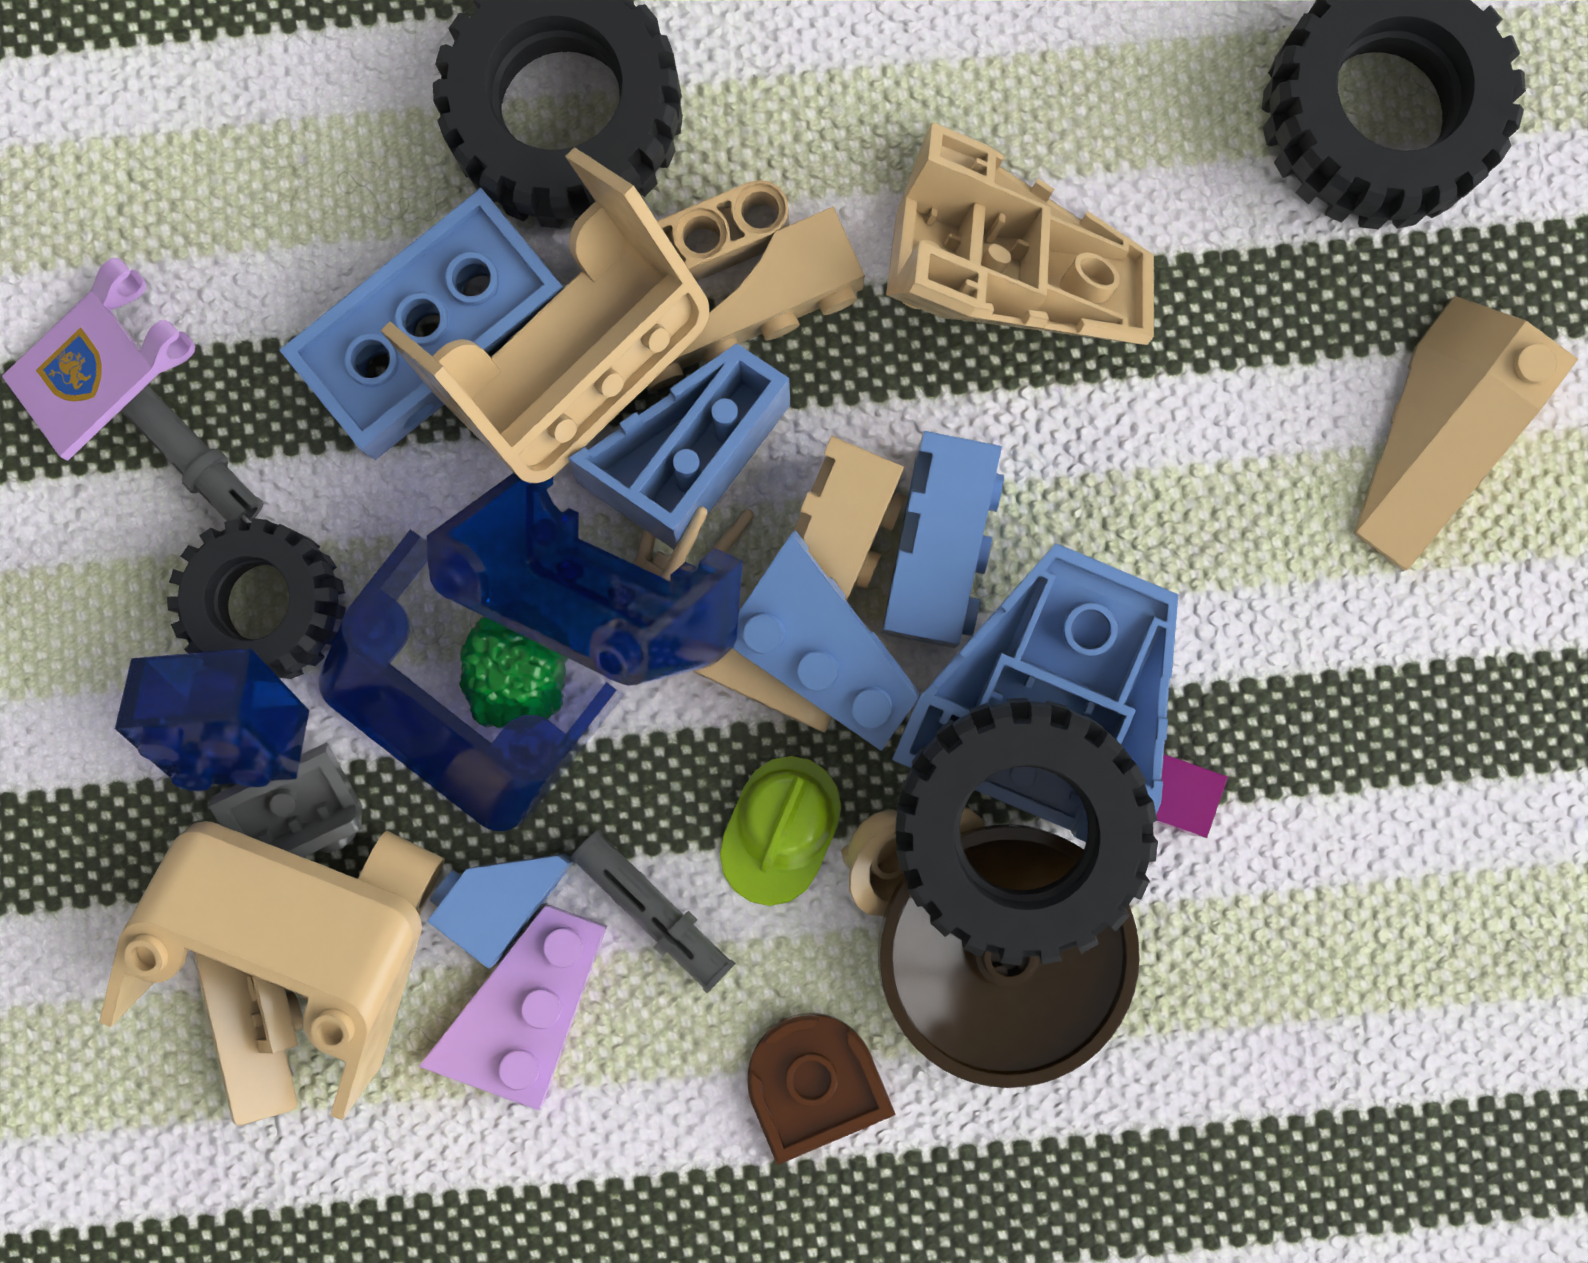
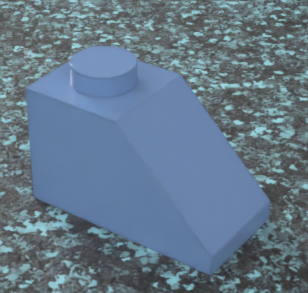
[427,854,573,969]

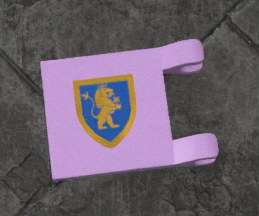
[2,258,195,461]

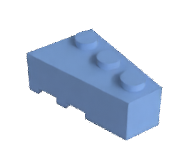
[568,343,790,550]
[881,431,1004,648]

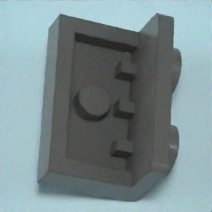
[209,743,363,857]

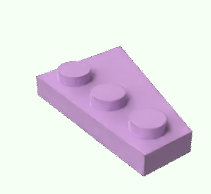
[419,904,607,1110]

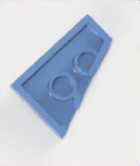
[720,530,921,751]

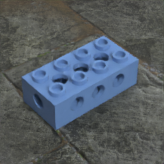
[279,188,564,460]

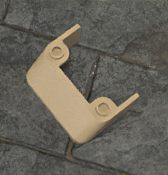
[380,147,709,483]
[99,821,422,1120]

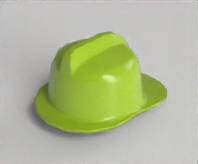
[720,756,841,906]

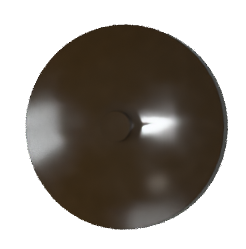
[878,824,1140,1088]

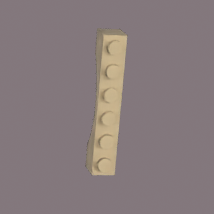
[490,206,865,391]

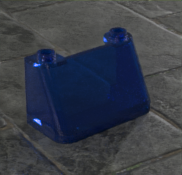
[426,473,743,686]

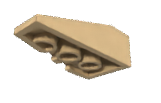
[1353,296,1579,571]

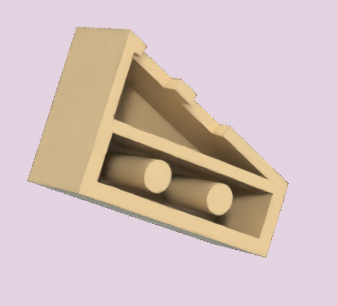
[794,435,907,602]

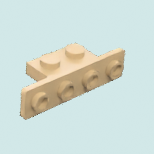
[193,952,303,1126]

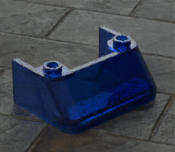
[319,529,626,831]

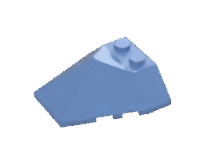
[892,543,1179,842]

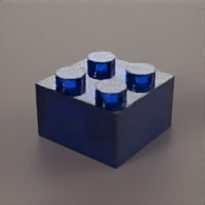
[115,648,309,791]

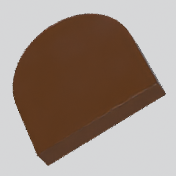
[747,1013,896,1165]

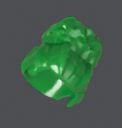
[459,609,569,736]

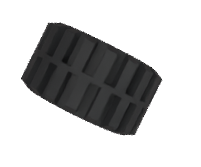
[167,518,346,683]

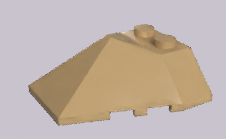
[886,122,1154,345]

